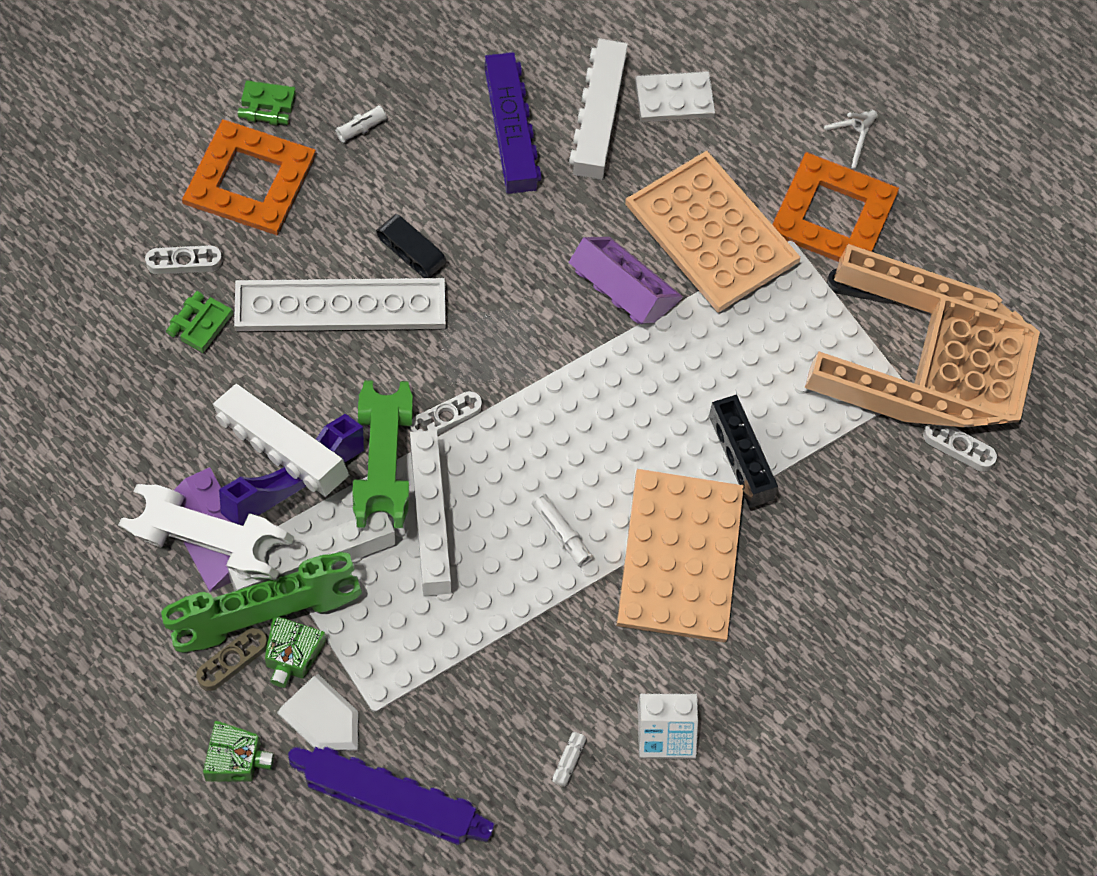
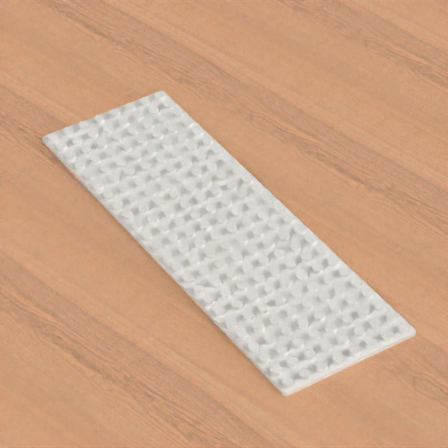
[268,241,903,712]

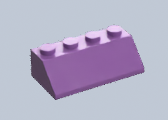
[568,237,683,324]
[174,467,232,592]

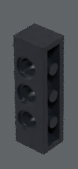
[709,394,778,508]

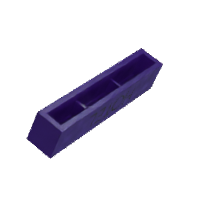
[484,52,541,194]

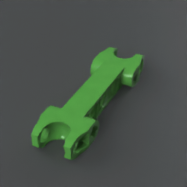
[352,380,413,528]
[161,552,362,652]

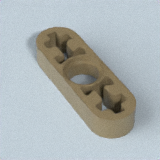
[196,628,267,691]

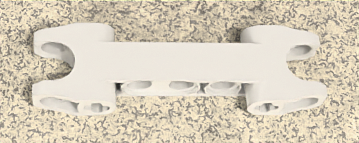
[118,484,294,579]

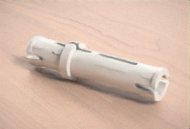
[532,493,593,567]

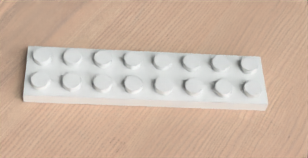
[234,278,445,331]

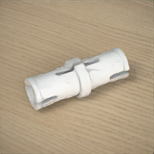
[336,105,387,143]

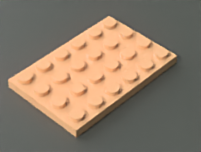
[625,151,801,313]
[616,469,744,642]

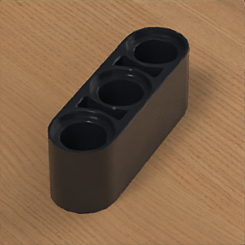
[376,214,447,278]

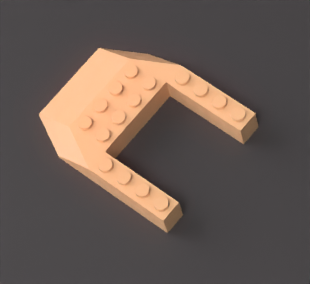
[805,244,1040,427]

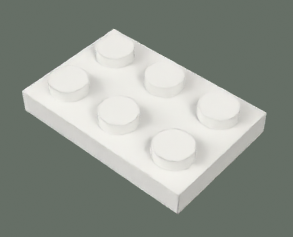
[635,72,715,122]

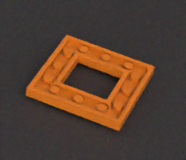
[182,119,316,236]
[772,152,899,262]

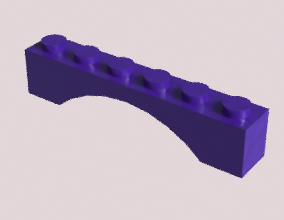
[219,414,364,526]

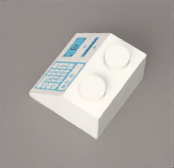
[638,694,698,759]

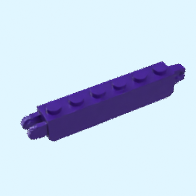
[288,746,494,845]

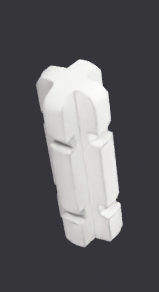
[553,732,586,787]

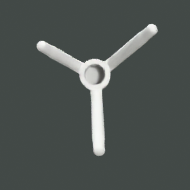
[824,110,878,169]

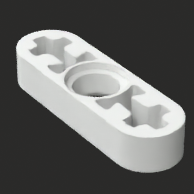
[145,246,222,274]
[411,391,482,435]
[923,424,997,472]

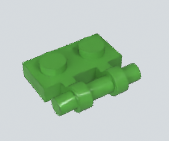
[238,80,296,126]
[166,291,233,353]

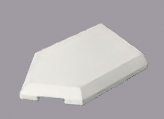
[278,674,358,751]

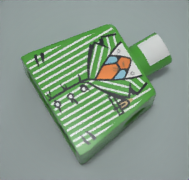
[265,617,326,688]
[203,721,274,782]

